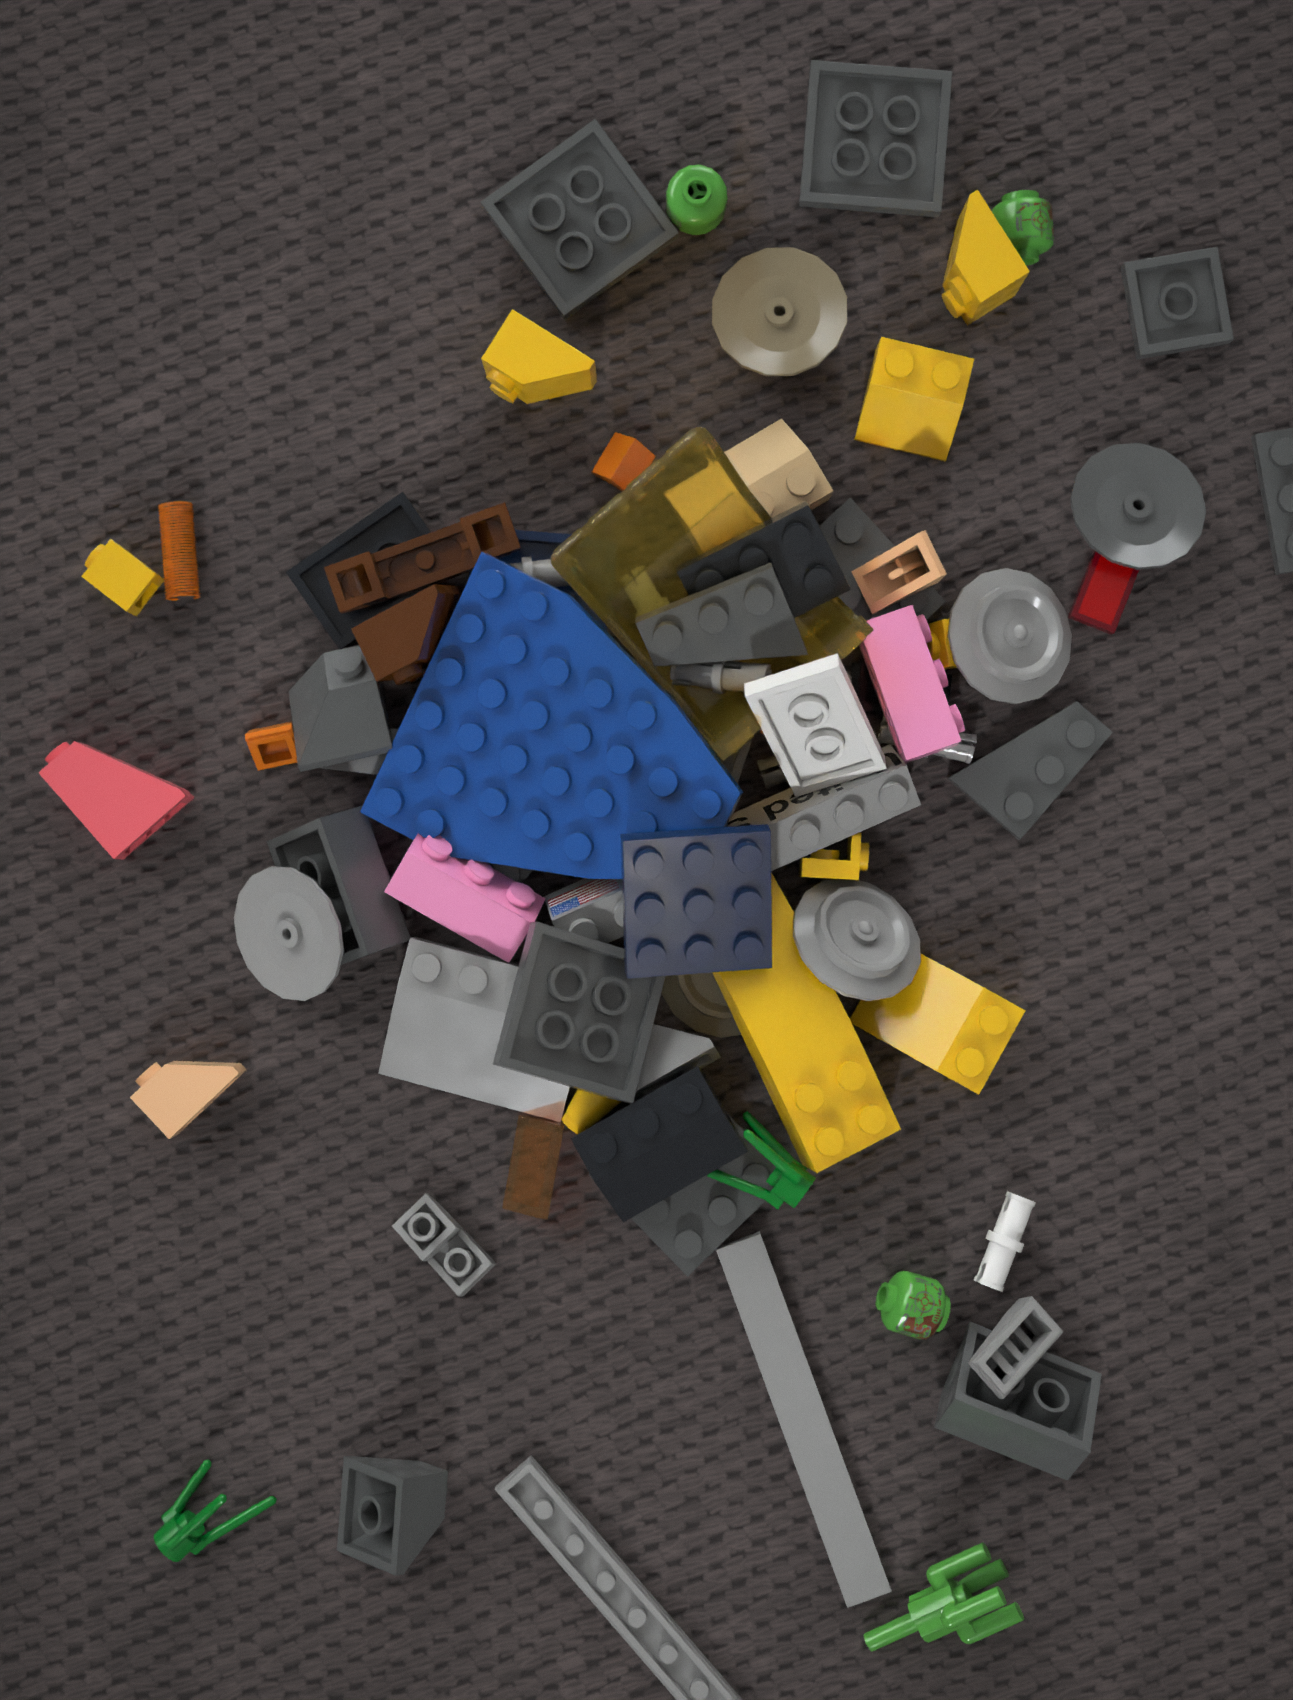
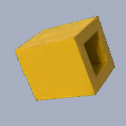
[81,539,164,616]

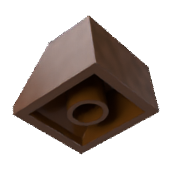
[351,584,464,685]

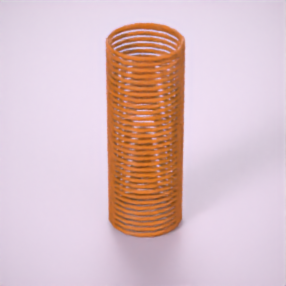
[158,501,201,601]

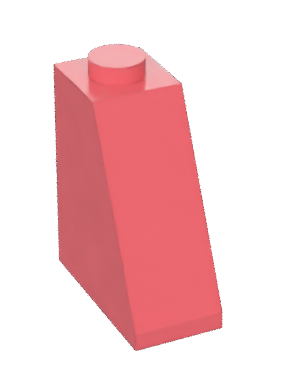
[38,741,194,860]

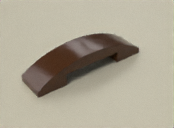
[324,502,522,614]

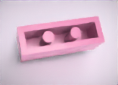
[854,605,965,763]
[384,833,546,963]

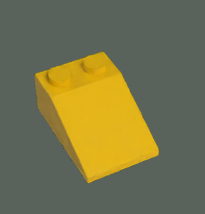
[849,954,1026,1095]

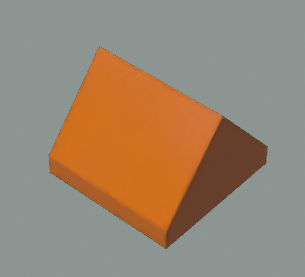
[591,432,656,497]
[245,721,297,771]

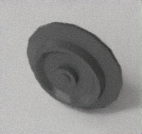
[1070,443,1206,570]

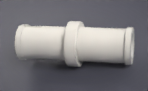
[974,1191,1036,1292]

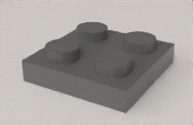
[1120,247,1234,360]

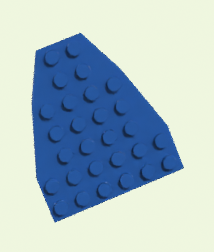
[360,552,743,879]

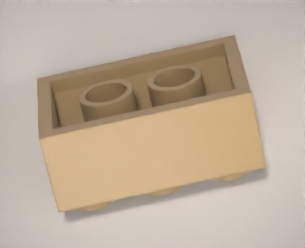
[660,418,833,555]

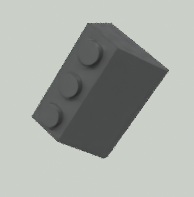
[267,806,410,965]
[934,1322,1102,1481]

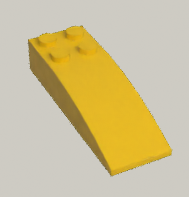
[712,873,901,1173]

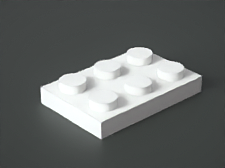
[744,653,887,797]

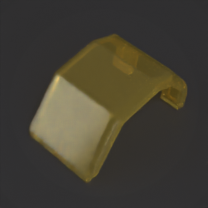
[551,427,874,761]

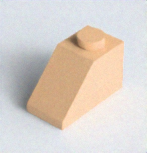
[130,1061,247,1139]

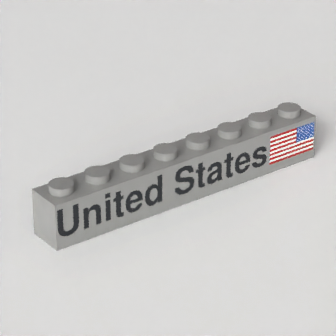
[544,744,921,943]

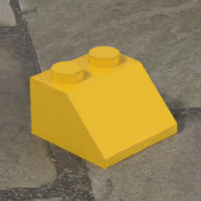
[942,190,1030,326]
[481,309,597,404]
[854,337,974,462]

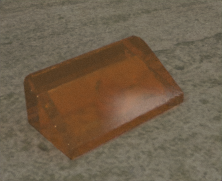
[502,1115,565,1220]

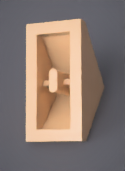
[851,530,947,614]

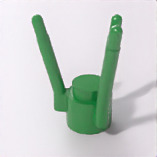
[706,1112,816,1210]
[154,1460,277,1562]

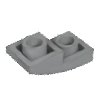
[392,1193,497,1297]

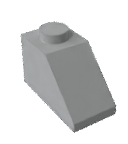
[634,1024,721,1101]

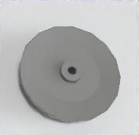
[947,568,1072,704]
[234,866,344,1001]
[793,879,921,1001]

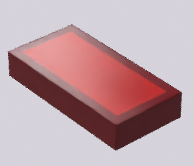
[1068,550,1139,635]

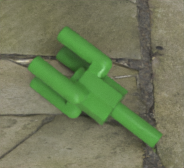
[864,1542,1024,1652]

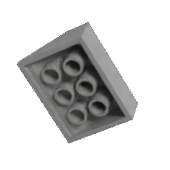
[378,937,570,1122]

